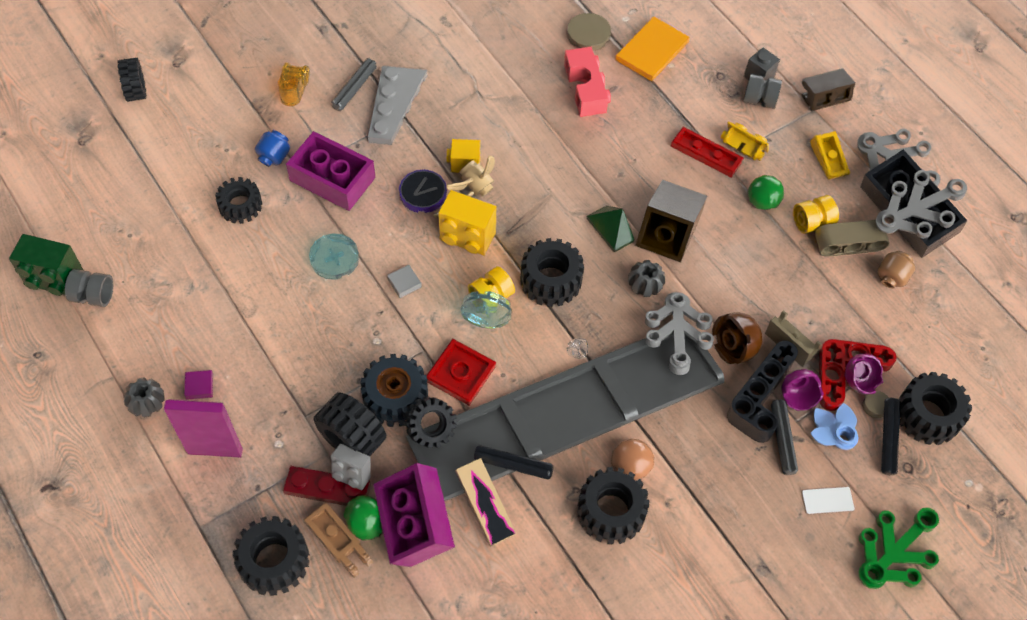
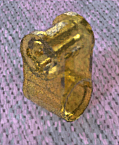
[278,62,310,106]

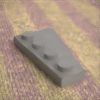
[368,66,427,145]

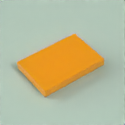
[615,16,690,82]

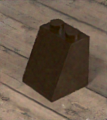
[635,180,707,263]

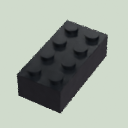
[860,149,967,258]

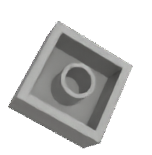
[331,444,371,490]

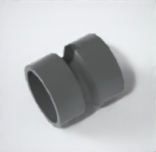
[743,73,782,109]
[65,269,114,307]

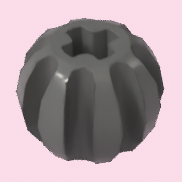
[628,260,665,297]
[123,377,165,418]

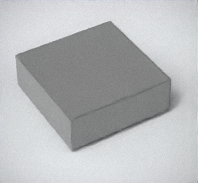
[387,265,422,298]

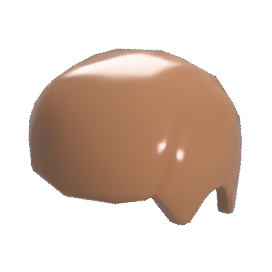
[611,439,655,480]

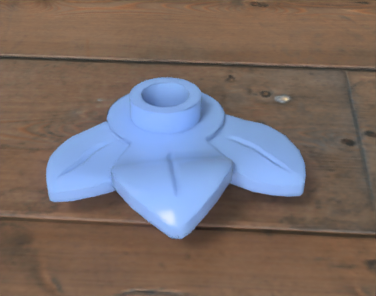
[810,403,858,450]

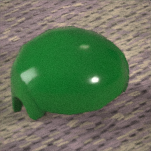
[748,175,784,210]
[343,496,383,540]

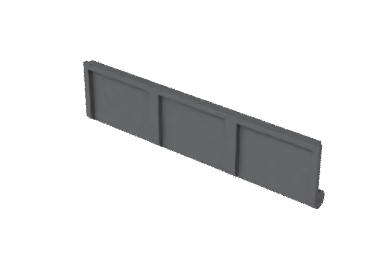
[406,321,725,502]

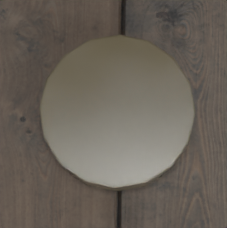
[567,13,611,51]

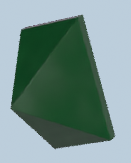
[587,205,634,253]

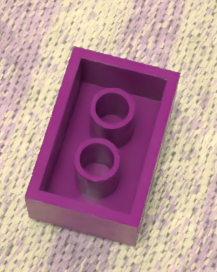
[286,131,376,211]
[373,463,455,567]

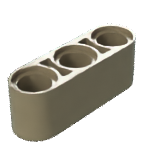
[814,220,889,256]

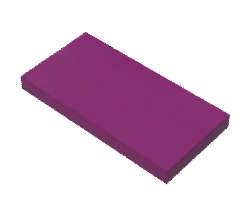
[164,399,243,458]

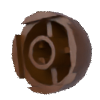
[712,312,763,364]

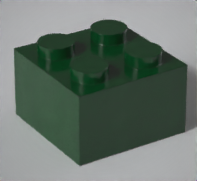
[9,234,83,296]

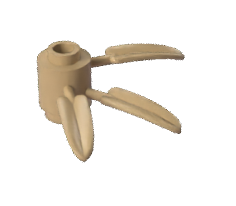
[433,155,495,218]

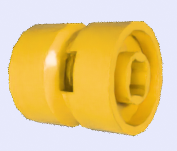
[793,195,839,234]
[468,266,515,312]

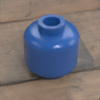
[255,130,290,167]

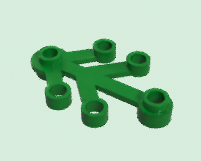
[858,508,939,589]

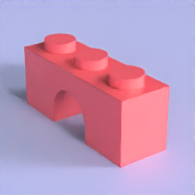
[564,47,611,117]

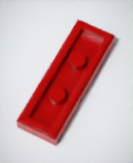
[671,127,744,178]

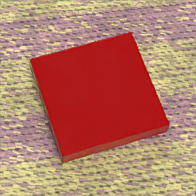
[426,338,497,406]

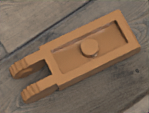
[303,502,373,578]

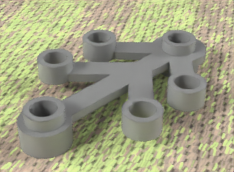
[857,129,940,187]
[876,170,967,239]
[645,292,714,375]

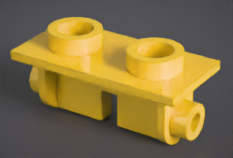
[720,121,769,161]

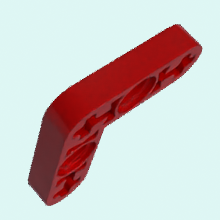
[819,339,897,411]

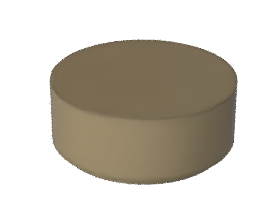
[863,391,889,418]

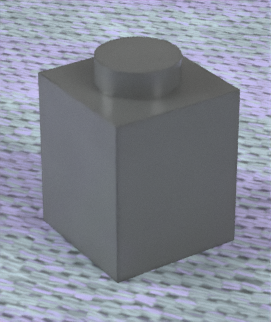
[744,47,781,80]

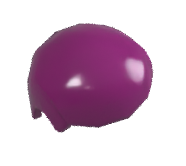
[844,354,883,394]
[781,369,823,411]

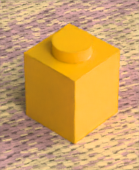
[446,139,480,173]

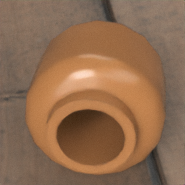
[877,251,915,289]

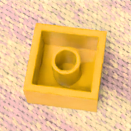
[439,190,497,256]

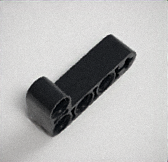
[727,341,798,443]

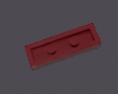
[283,466,371,506]

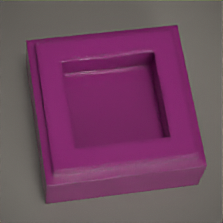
[184,370,213,400]

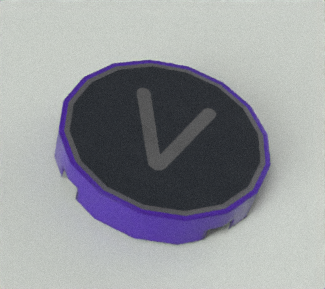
[399,170,447,213]

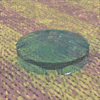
[309,233,359,280]
[461,291,512,329]

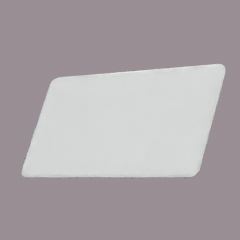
[802,487,855,514]

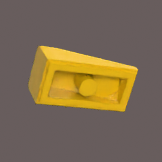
[809,131,851,180]

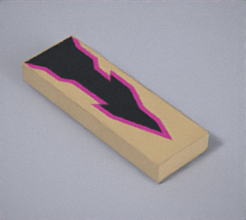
[455,458,516,547]

